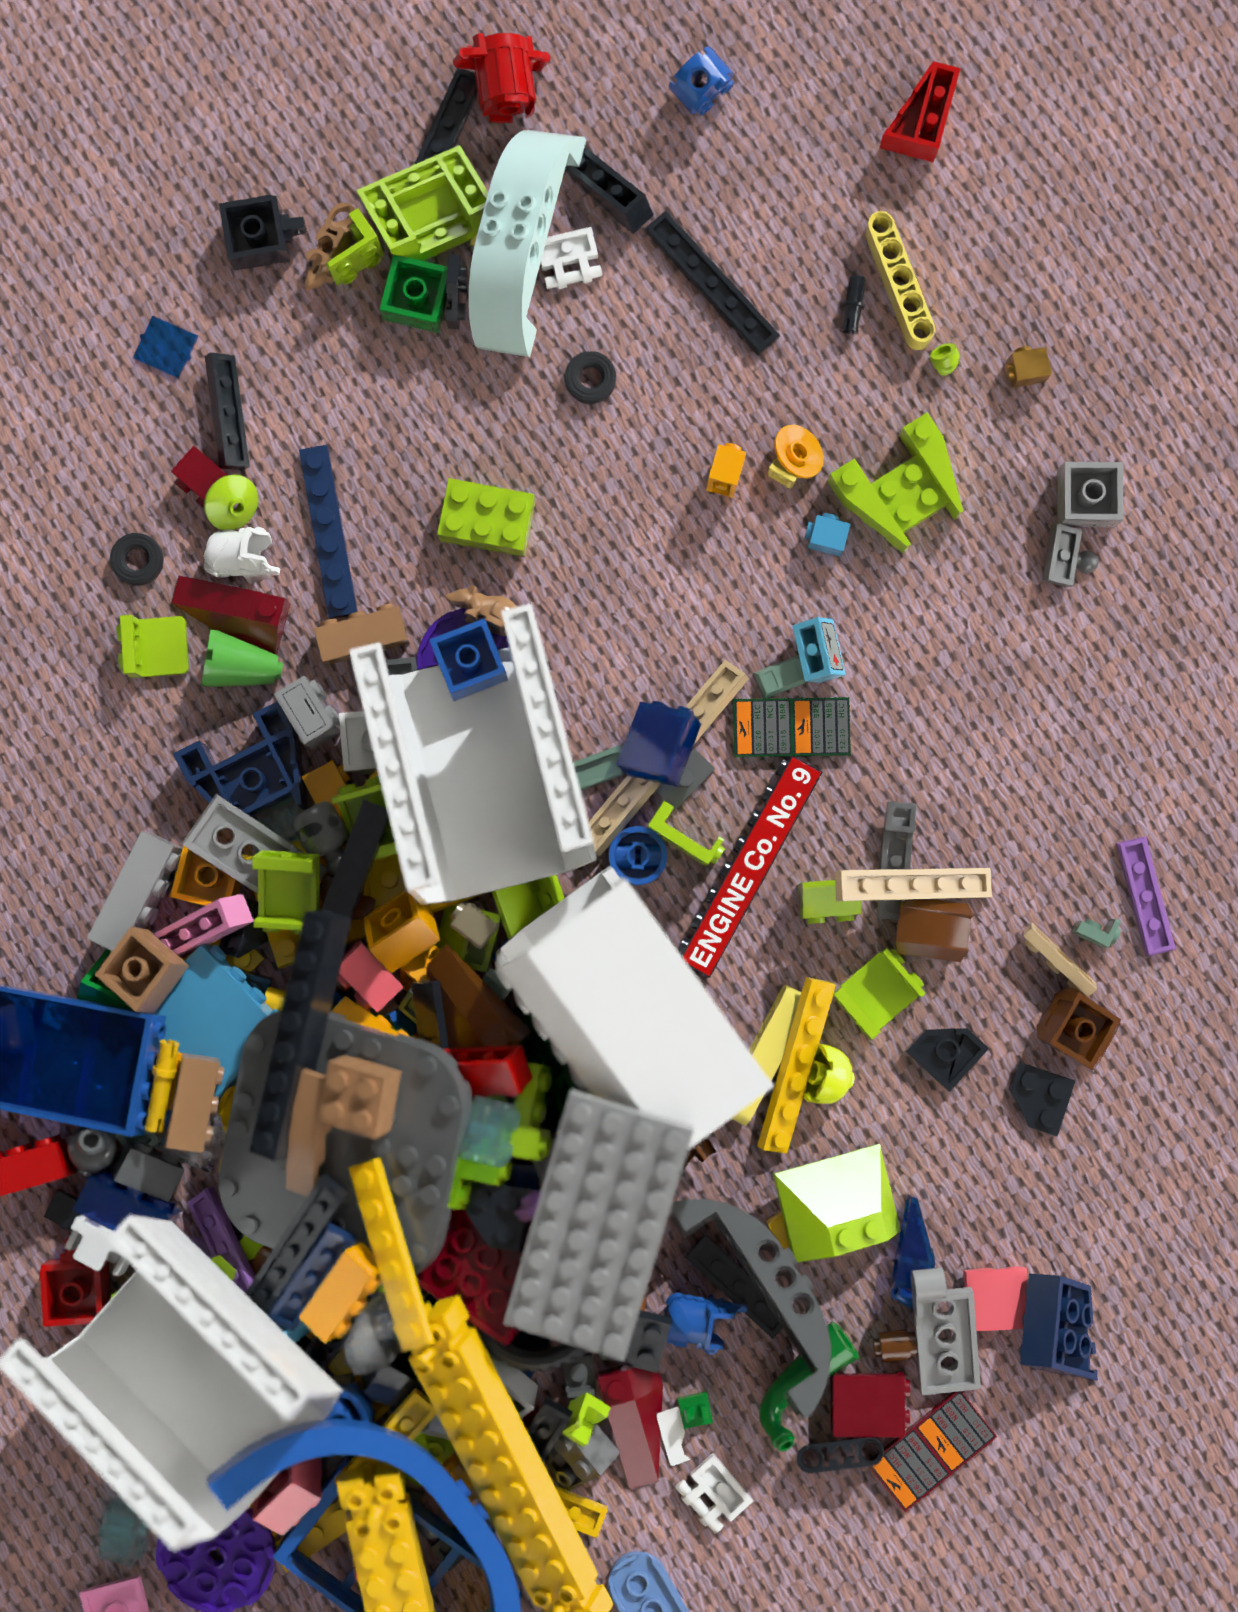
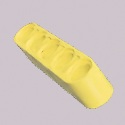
[865,211,935,350]
[730,985,801,1126]

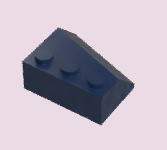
[1019,1273,1098,1381]

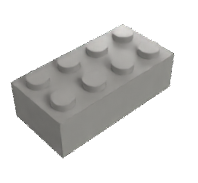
[87,831,183,951]

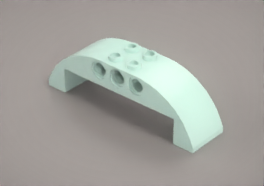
[468,130,586,357]

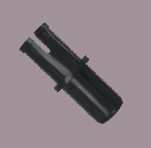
[840,275,866,335]

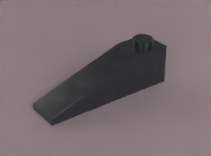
[565,147,654,235]

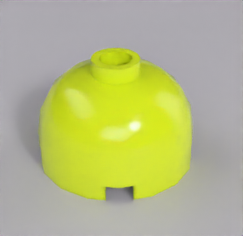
[803,1044,854,1104]

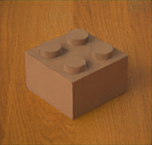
[95,926,189,1014]
[318,1055,402,1139]

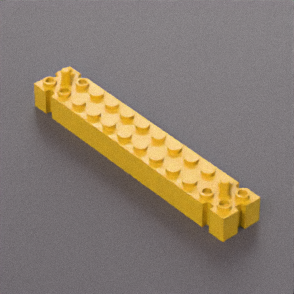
[393,1296,613,1612]
[337,1462,435,1612]

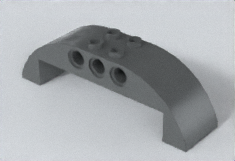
[669,1199,831,1421]

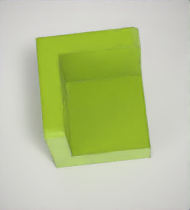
[562,1392,611,1447]

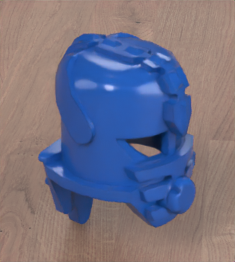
[664,1293,748,1355]

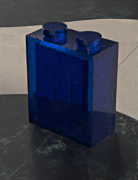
[616,701,701,787]

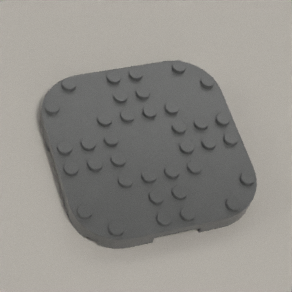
[218,1010,472,1286]

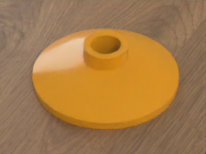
[774,425,824,479]

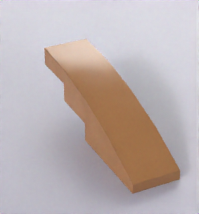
[286,1069,332,1197]

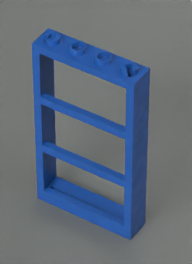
[273,1455,522,1612]

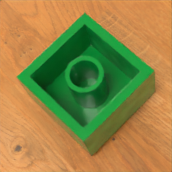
[380,254,448,333]

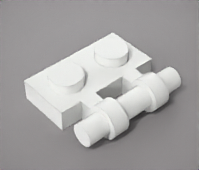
[541,227,603,289]
[675,1453,753,1534]

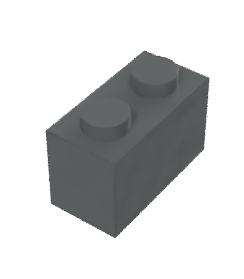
[110,1140,185,1202]

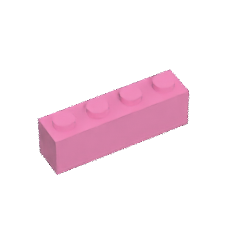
[154,894,253,959]

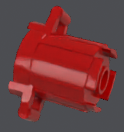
[453,33,551,124]

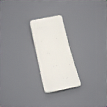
[656,1407,691,1466]

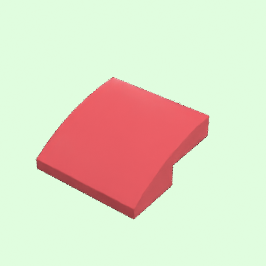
[963,1266,1028,1331]

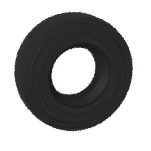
[565,351,616,404]
[110,533,164,586]

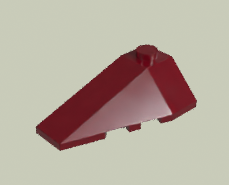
[171,576,291,655]
[598,1365,663,1489]

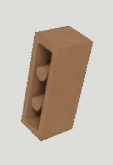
[314,604,410,666]
[165,1053,224,1153]

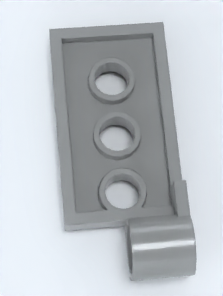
[182,794,328,894]
[911,1267,981,1395]

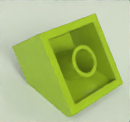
[797,880,862,924]

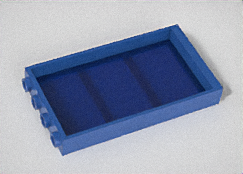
[0,984,166,1136]

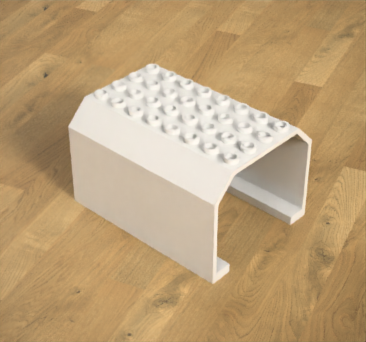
[349,604,597,905]
[495,865,774,1149]
[0,1215,342,1550]

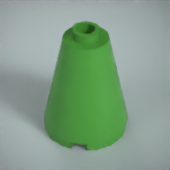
[201,629,283,687]

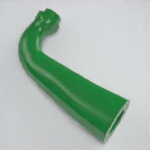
[759,1321,859,1452]

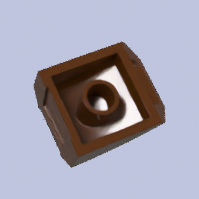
[896,899,973,962]
[1037,987,1121,1071]

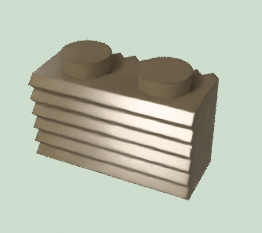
[450,903,499,949]

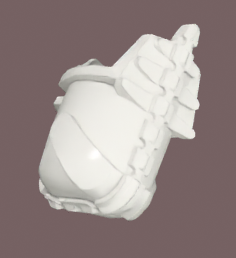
[204,527,280,584]

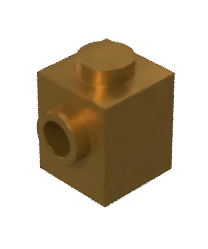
[1004,346,1052,388]

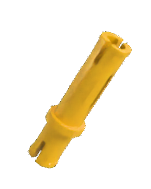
[144,1040,180,1133]

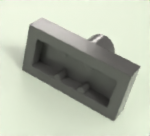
[655,748,715,811]

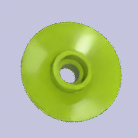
[204,475,258,530]

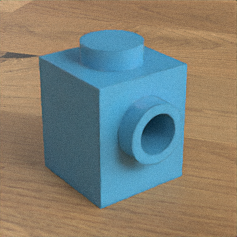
[804,513,851,557]

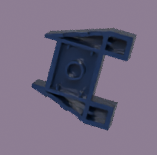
[173,701,308,817]

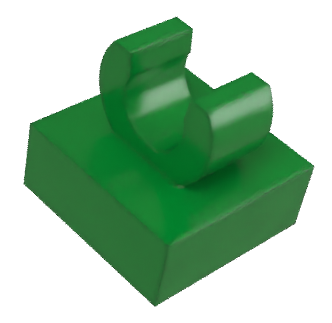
[678,1391,713,1429]

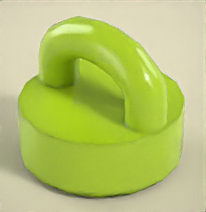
[930,343,960,376]

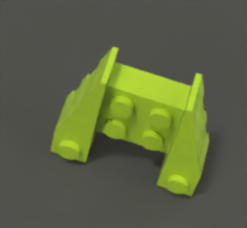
[827,412,963,553]

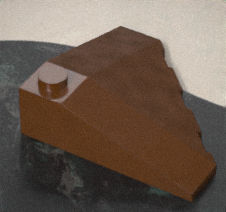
[426,944,532,1049]

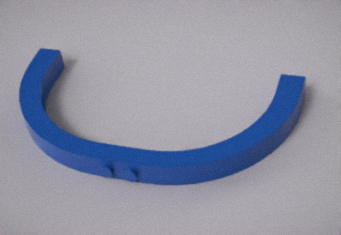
[206,1419,521,1612]

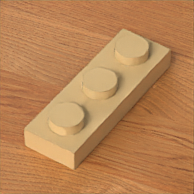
[1023,923,1097,998]

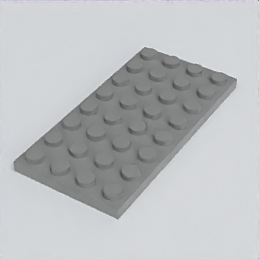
[504,1089,695,1361]

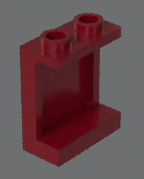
[830,1370,911,1438]

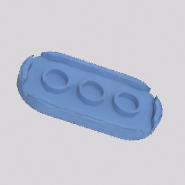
[608,1551,689,1612]

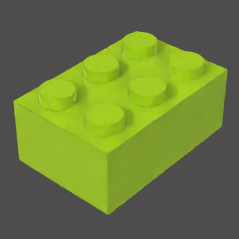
[437,478,536,557]

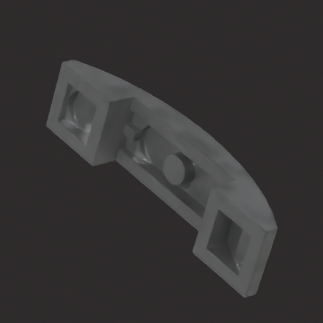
[878,801,917,920]

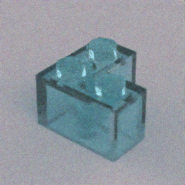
[97,1493,151,1567]

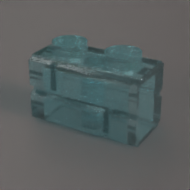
[460,1096,520,1168]

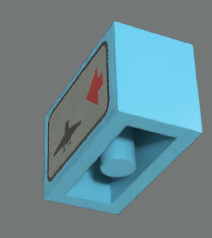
[792,617,846,683]

